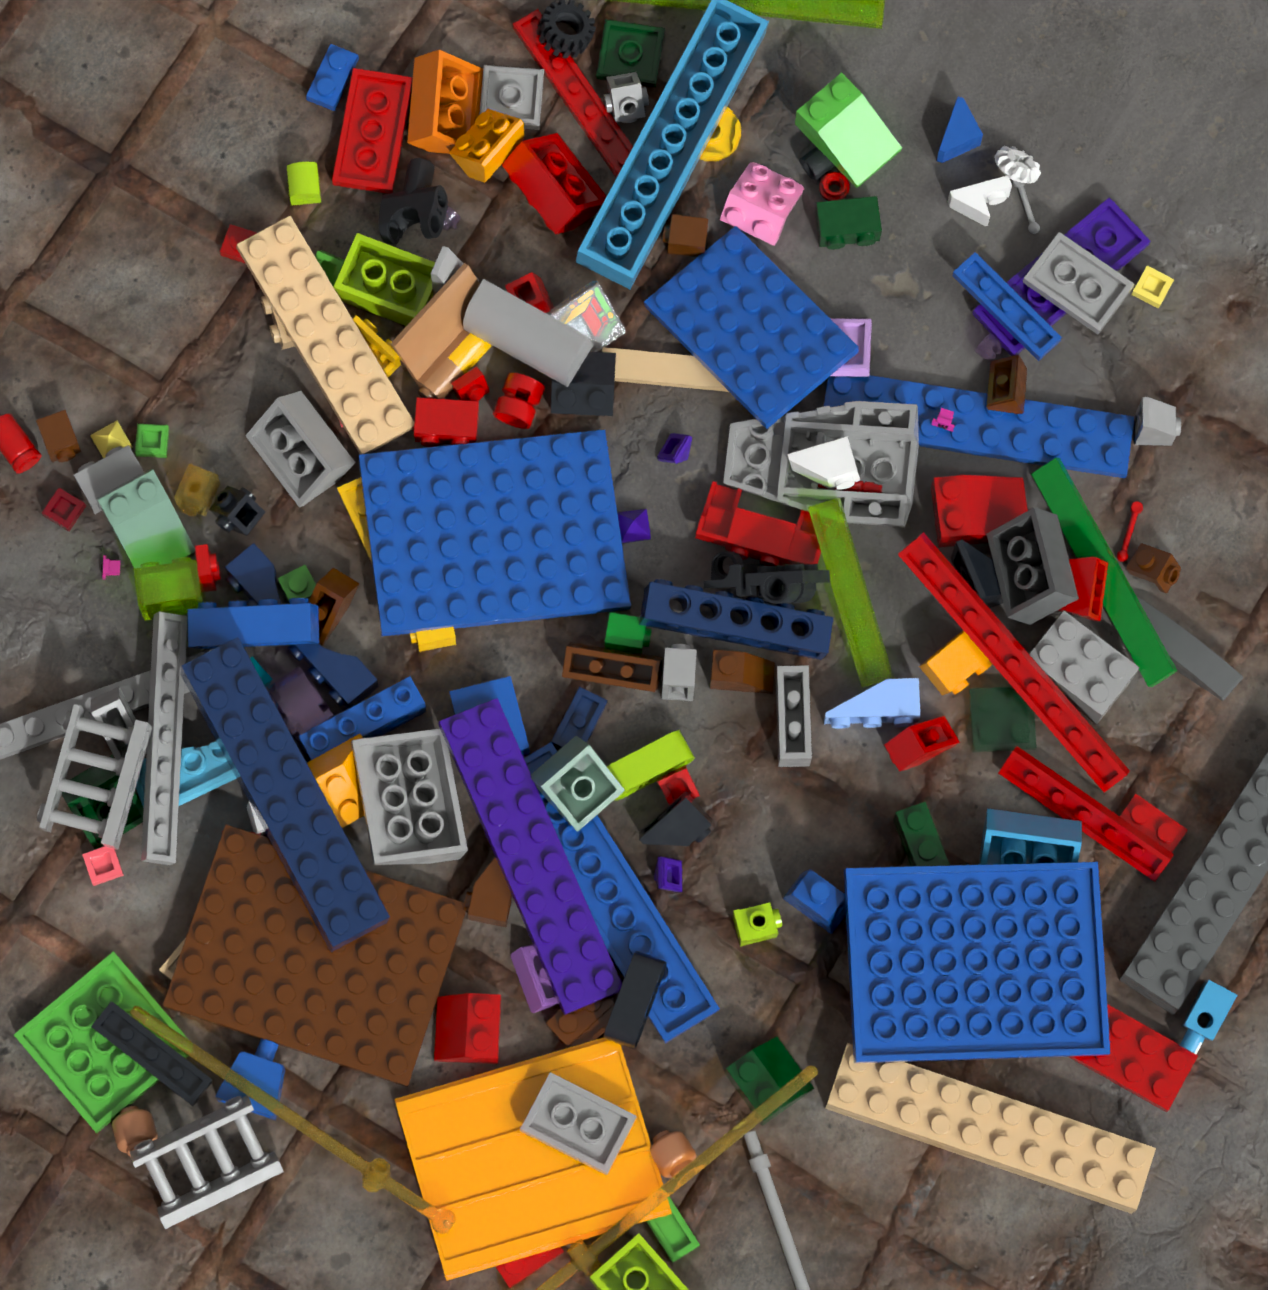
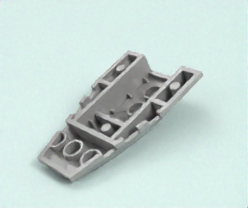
[723,401,919,527]

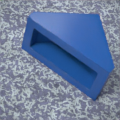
[937,96,983,163]

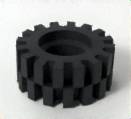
[537,0,596,58]

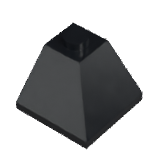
[951,540,1003,608]

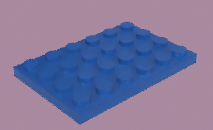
[644,226,859,429]

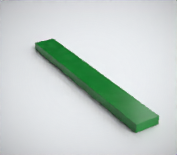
[1031,458,1178,687]

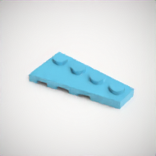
[136,742,237,808]

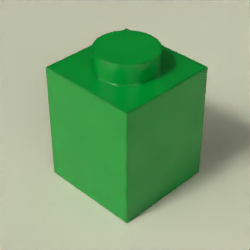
[605,612,652,653]

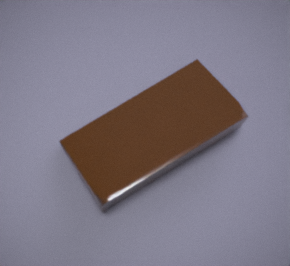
[986,355,1027,414]

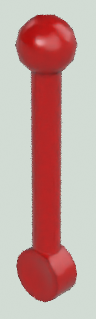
[1116,501,1143,562]

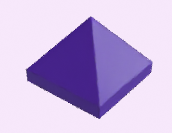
[656,433,692,464]
[617,509,651,543]
[654,856,682,893]

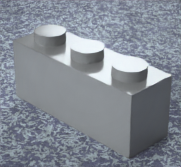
[775,666,812,767]

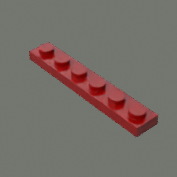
[998,746,1174,882]

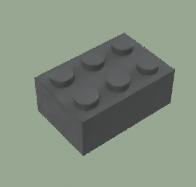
[987,507,1079,625]

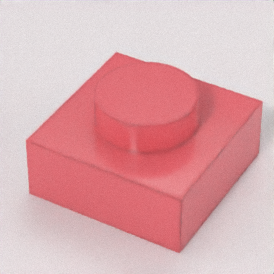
[82,847,124,886]

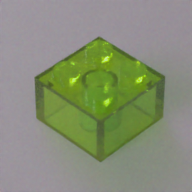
[133,557,205,621]

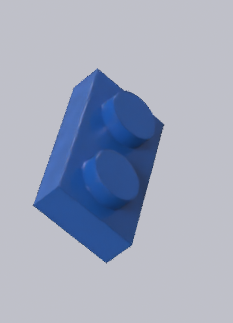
[306,44,359,111]

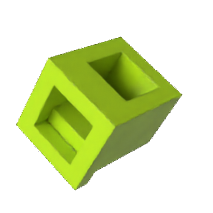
[732,902,782,947]

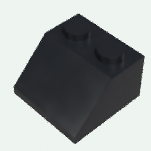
[551,351,616,416]

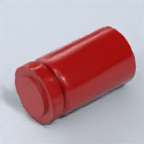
[0,413,42,474]

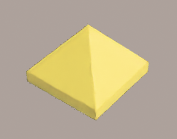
[90,421,132,458]

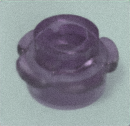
[443,206,461,231]

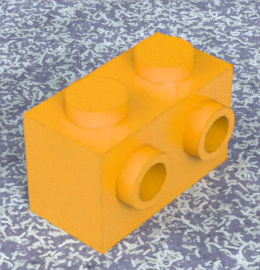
[919,630,992,696]

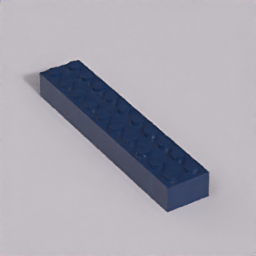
[180,637,390,952]

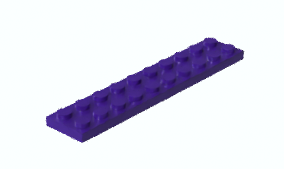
[438,698,622,1015]

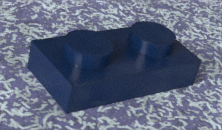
[551,687,608,749]

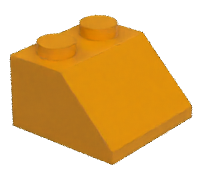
[307,734,365,828]

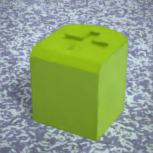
[287,162,321,206]

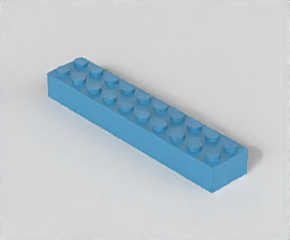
[576,0,769,289]

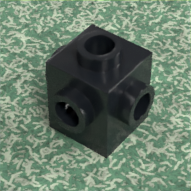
[209,485,265,536]

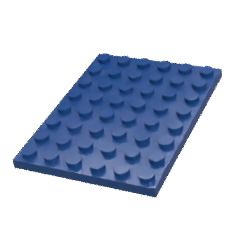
[358,430,631,637]
[844,862,1110,1063]

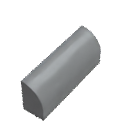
[463,279,593,387]

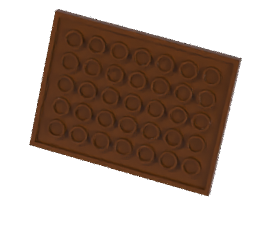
[163,824,466,1087]

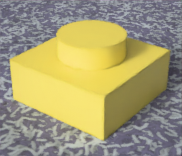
[1132,266,1174,309]

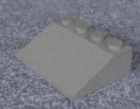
[351,729,468,865]

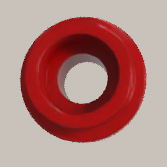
[819,172,850,201]

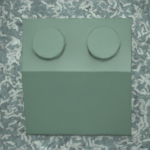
[531,736,625,832]

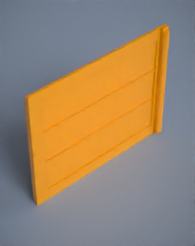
[394,1037,672,1281]

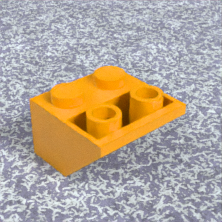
[449,109,524,183]

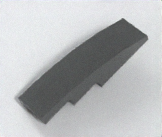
[1139,598,1243,701]

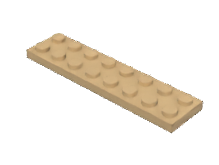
[236,216,415,454]

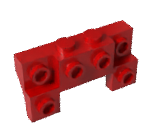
[695,481,831,566]

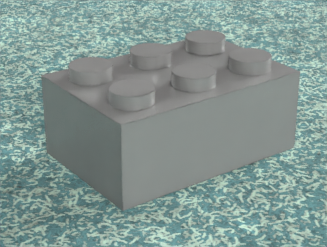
[1029,611,1140,724]

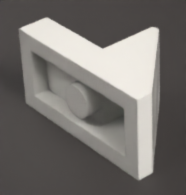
[947,175,1012,226]

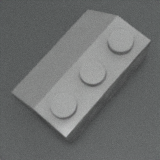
[245,391,355,507]

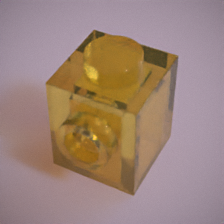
[174,464,220,517]

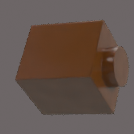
[663,214,708,257]
[36,410,81,462]

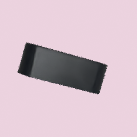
[604,951,667,1049]

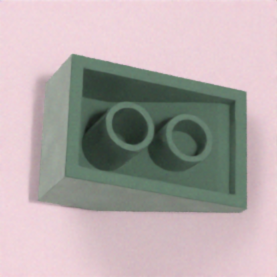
[95,469,195,581]

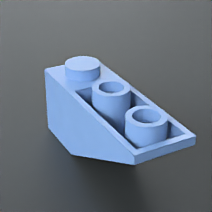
[824,678,920,729]

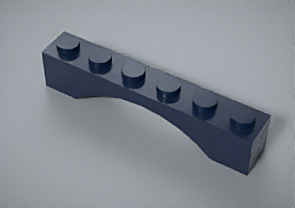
[225,543,379,709]

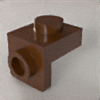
[1126,543,1181,593]

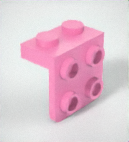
[720,162,804,246]

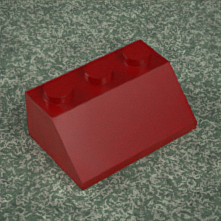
[502,133,607,235]

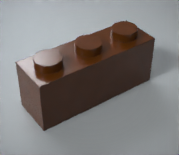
[562,642,663,692]

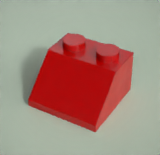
[434,993,502,1064]

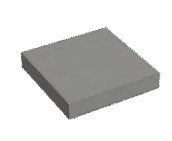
[479,65,544,130]

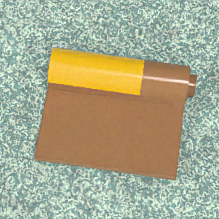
[391,263,493,399]

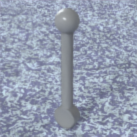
[1013,180,1040,234]

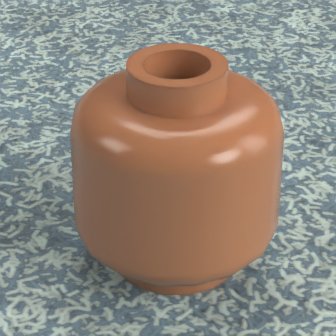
[112,1106,158,1157]
[650,1130,697,1180]

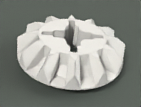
[995,146,1041,183]

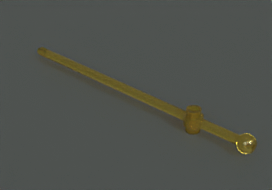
[130,1006,456,1234]
[536,1065,818,1290]

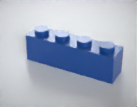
[188,598,319,649]

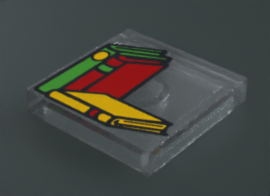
[546,280,627,352]

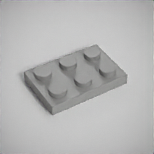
[1023,232,1134,334]
[520,1072,637,1175]

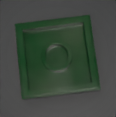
[596,19,665,88]

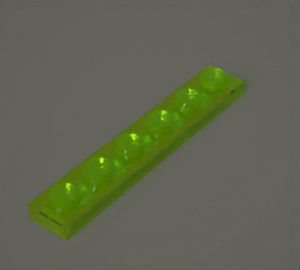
[808,498,894,687]

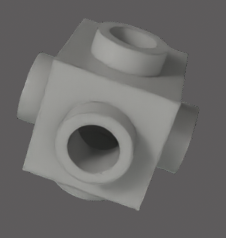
[604,72,649,123]

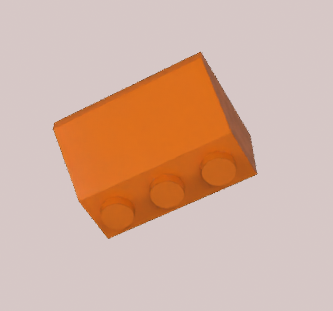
[407,50,483,154]

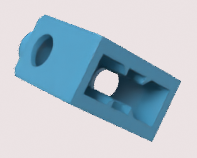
[1179,980,1237,1054]

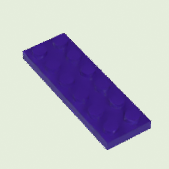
[972,197,1150,356]

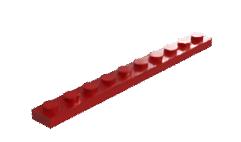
[898,532,1130,793]

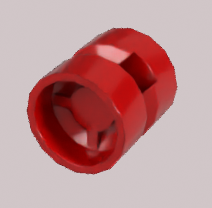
[493,373,545,429]

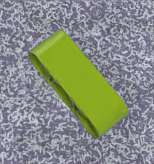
[607,730,695,801]

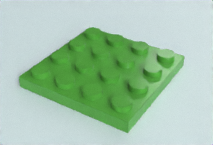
[14,951,196,1133]

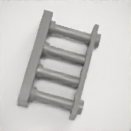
[37,704,153,850]
[129,1095,284,1229]

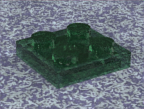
[969,687,1037,752]

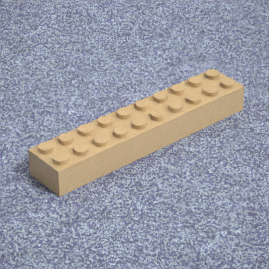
[825,1043,1156,1214]

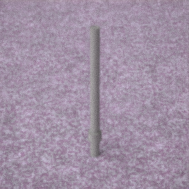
[743,1131,810,1290]

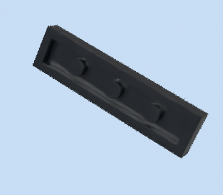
[91,1001,213,1107]

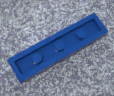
[952,252,1062,361]

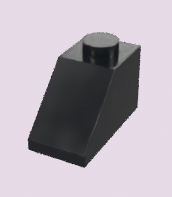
[639,791,712,846]

